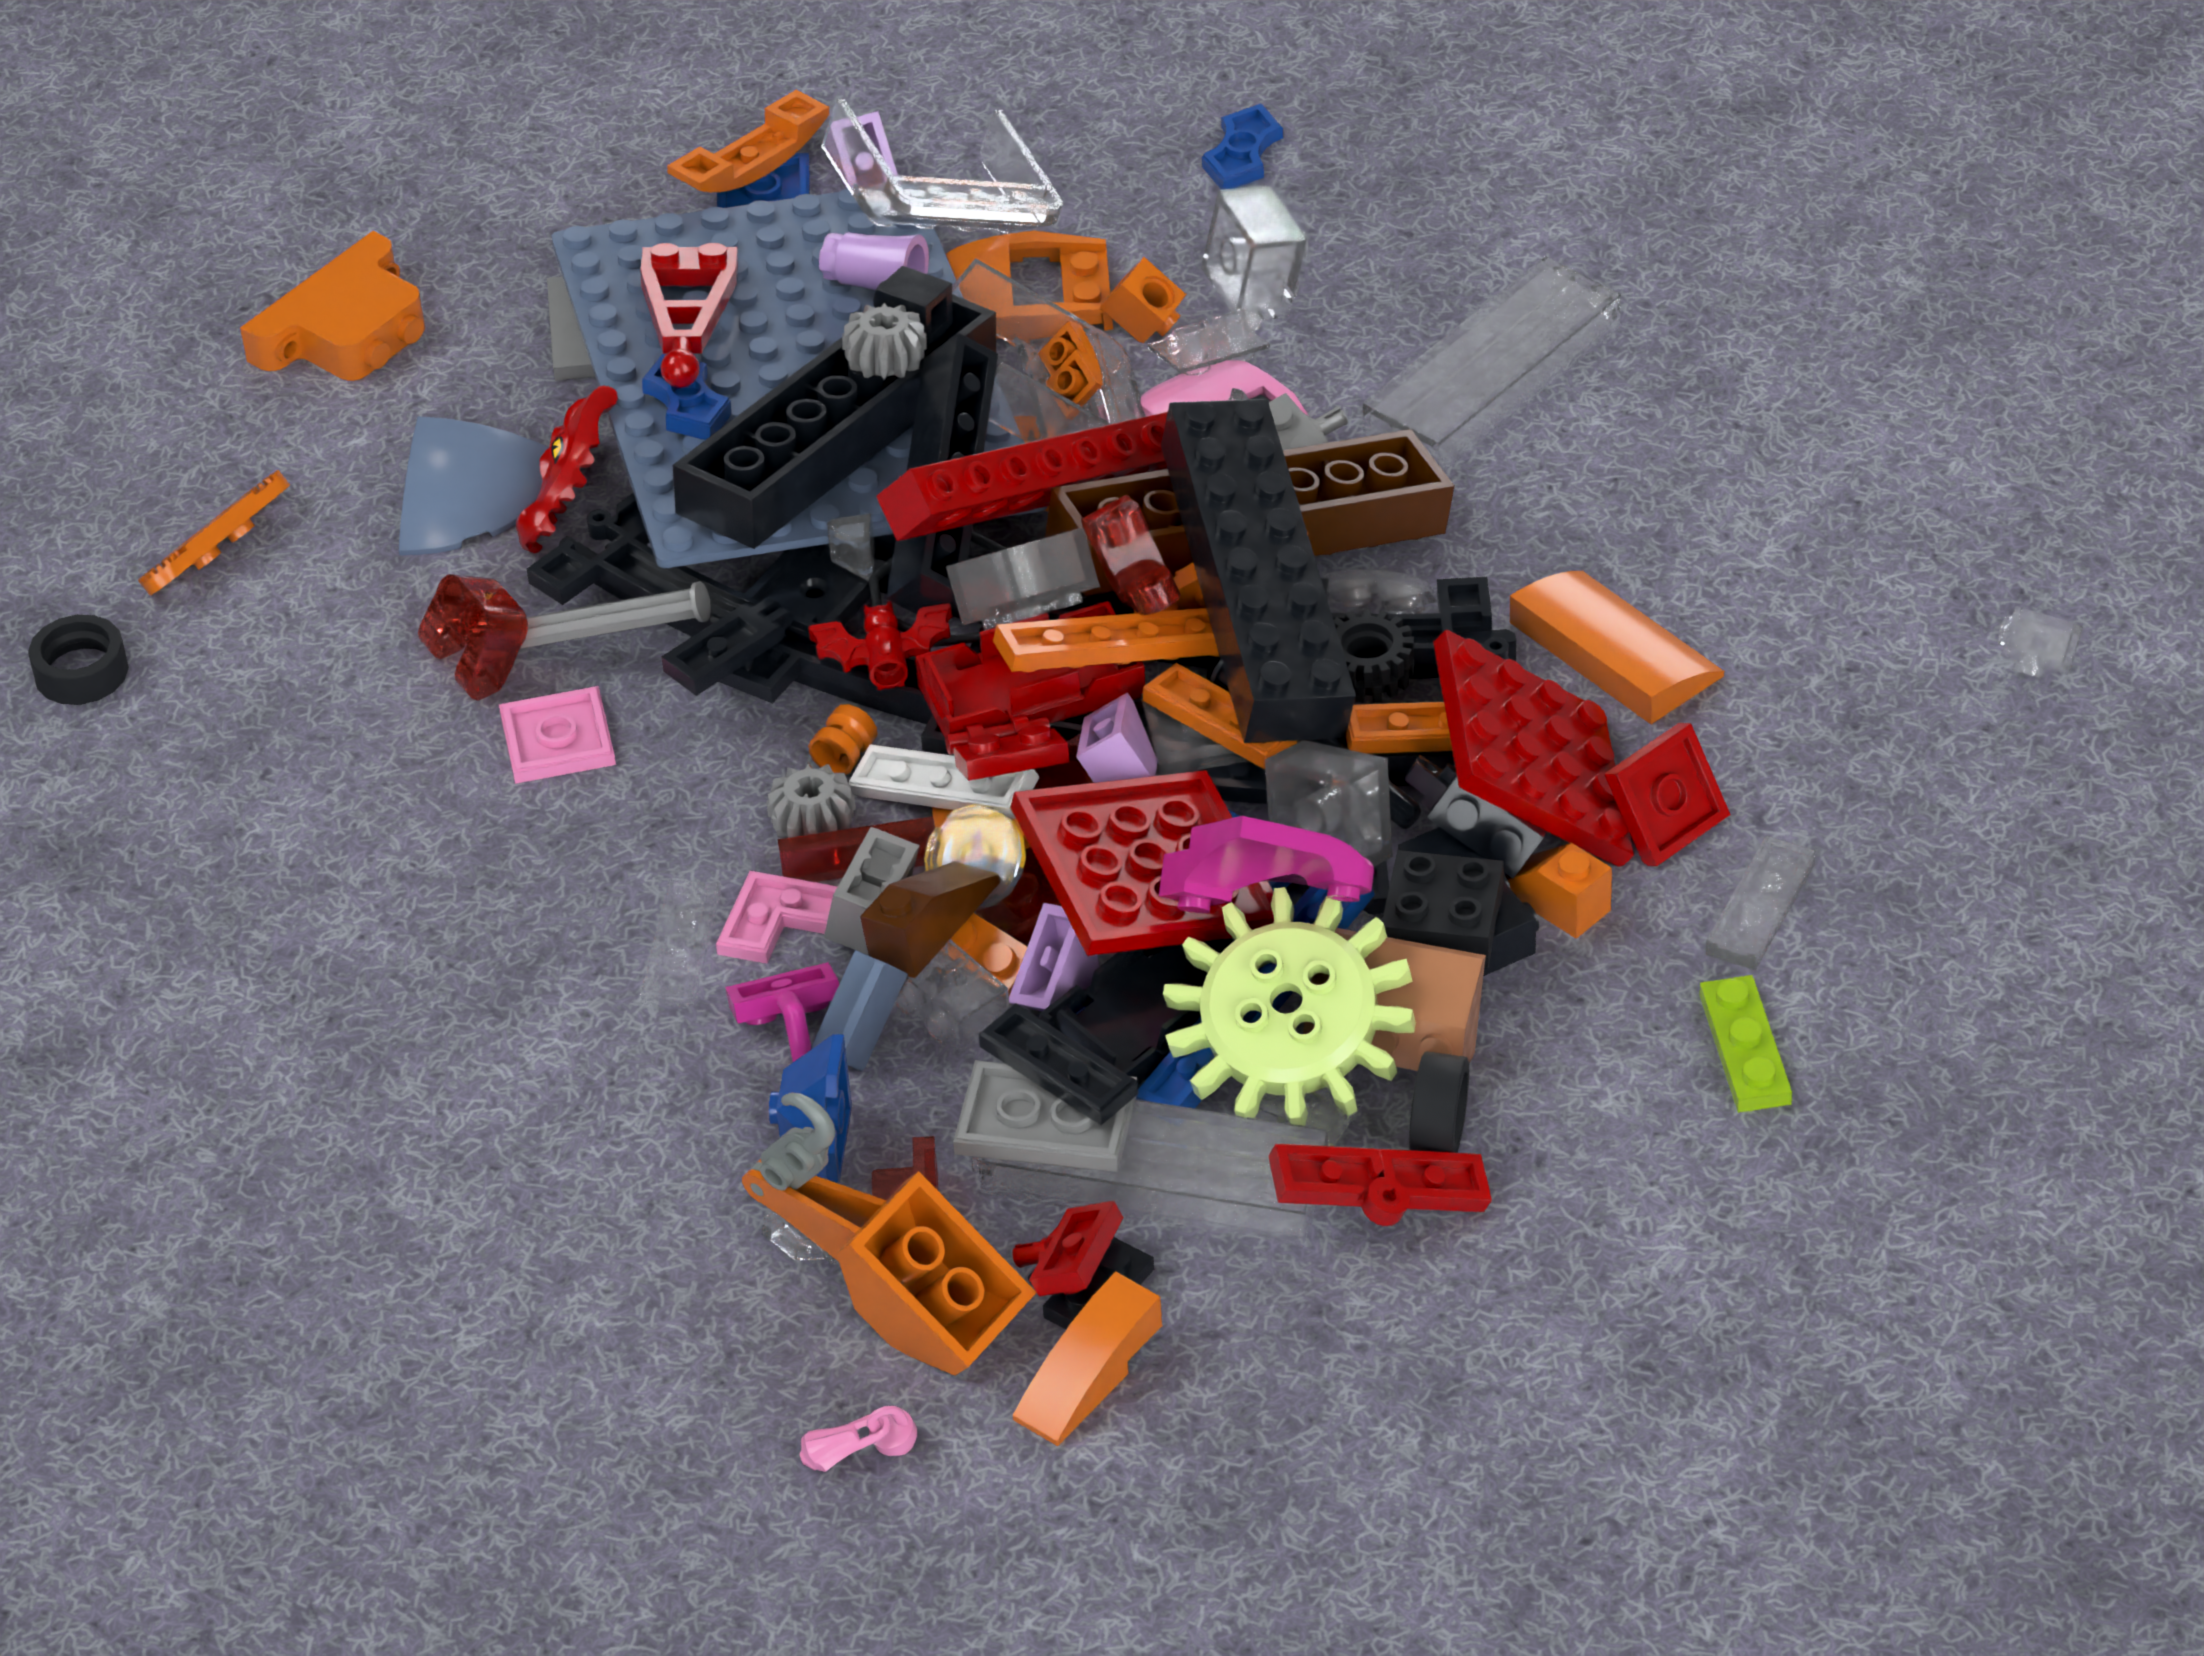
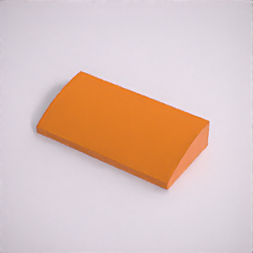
[1510,571,1724,724]

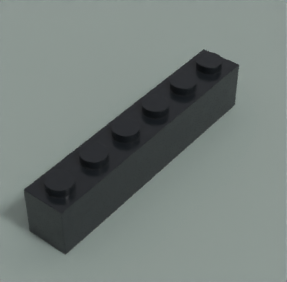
[886,332,998,614]

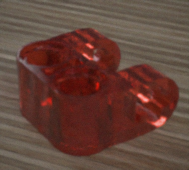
[1081,495,1181,615]
[418,574,528,701]

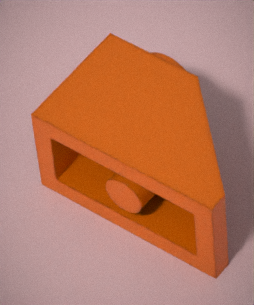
[1505,843,1612,939]

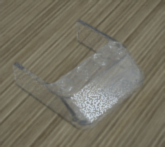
[821,99,1063,234]
[952,258,1146,443]

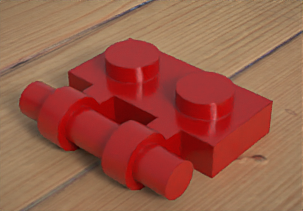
[945,715,1070,781]

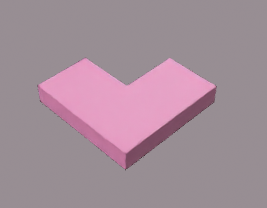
[716,871,838,964]

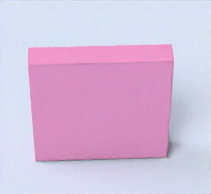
[499,686,616,784]

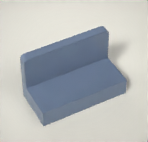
[811,950,908,1071]

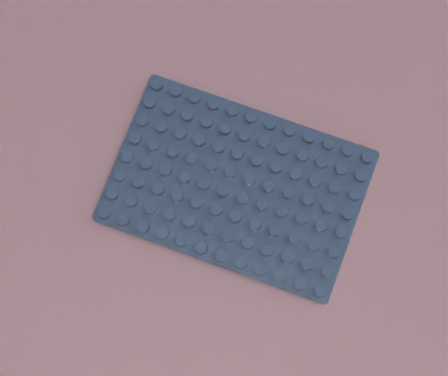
[552,181,1048,568]

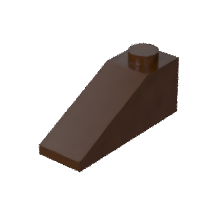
[860,861,1001,978]

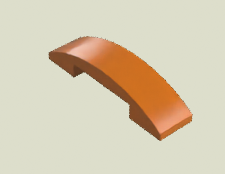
[667,89,829,193]

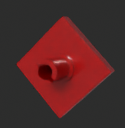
[1604,723,1731,866]

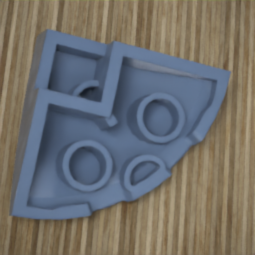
[399,416,549,555]

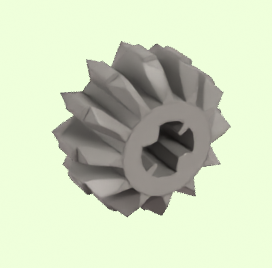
[842,303,927,380]
[766,762,856,849]

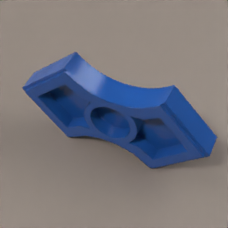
[1202,103,1283,192]
[642,353,731,440]

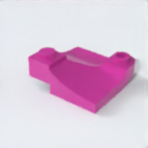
[1159,816,1374,913]

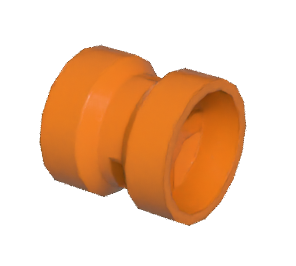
[808,704,878,775]

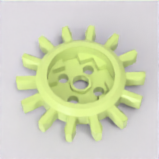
[1163,887,1416,1131]

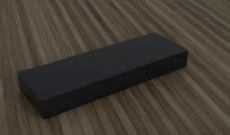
[979,1003,1138,1125]

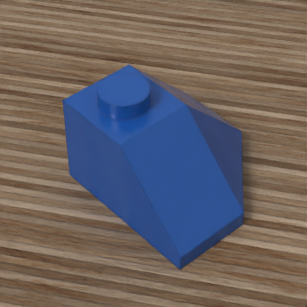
[769,1034,852,1184]

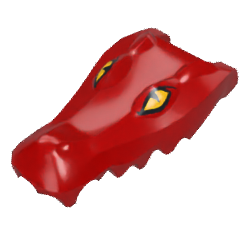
[516,385,618,553]

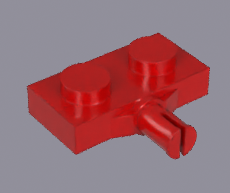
[1012,1201,1124,1297]

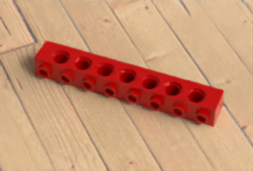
[876,412,1168,541]

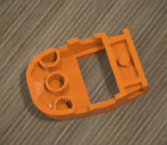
[946,230,1113,345]

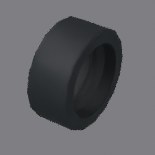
[28,614,129,705]
[1409,1051,1469,1153]

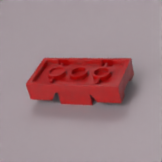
[915,601,1146,738]

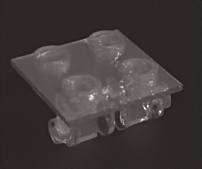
[1147,308,1270,375]

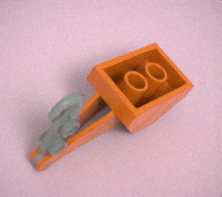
[742,1092,1037,1376]

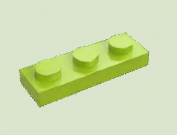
[1699,975,1792,1113]

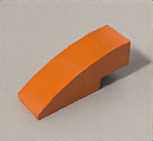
[1013,1271,1162,1446]

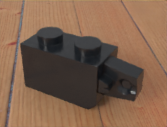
[1404,755,1546,878]

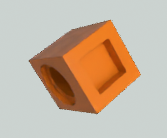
[1100,257,1187,343]

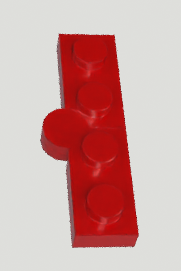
[1268,1144,1492,1226]

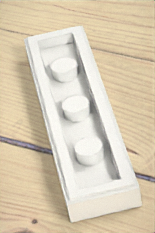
[849,744,1039,819]

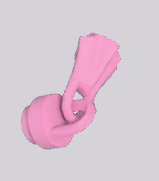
[799,1406,917,1472]

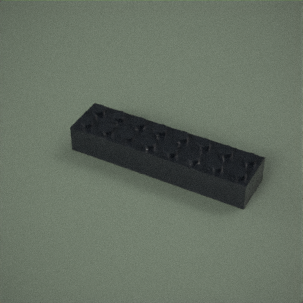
[673,294,996,549]
[1161,399,1356,743]

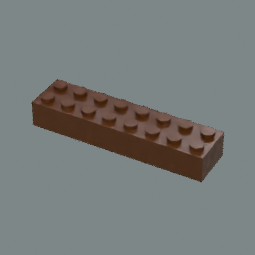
[1045,429,1455,596]

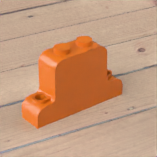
[240,230,425,381]

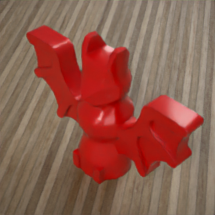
[808,601,952,690]

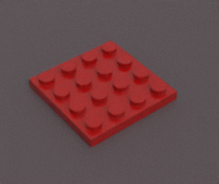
[1433,629,1634,866]
[1010,770,1274,956]

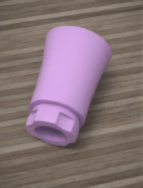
[819,232,929,290]

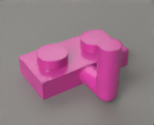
[725,962,839,1062]

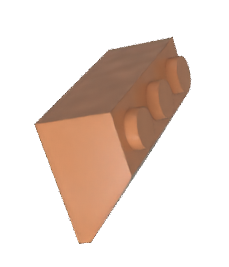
[1303,928,1486,1071]

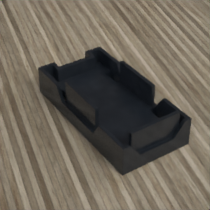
[1039,939,1229,1085]

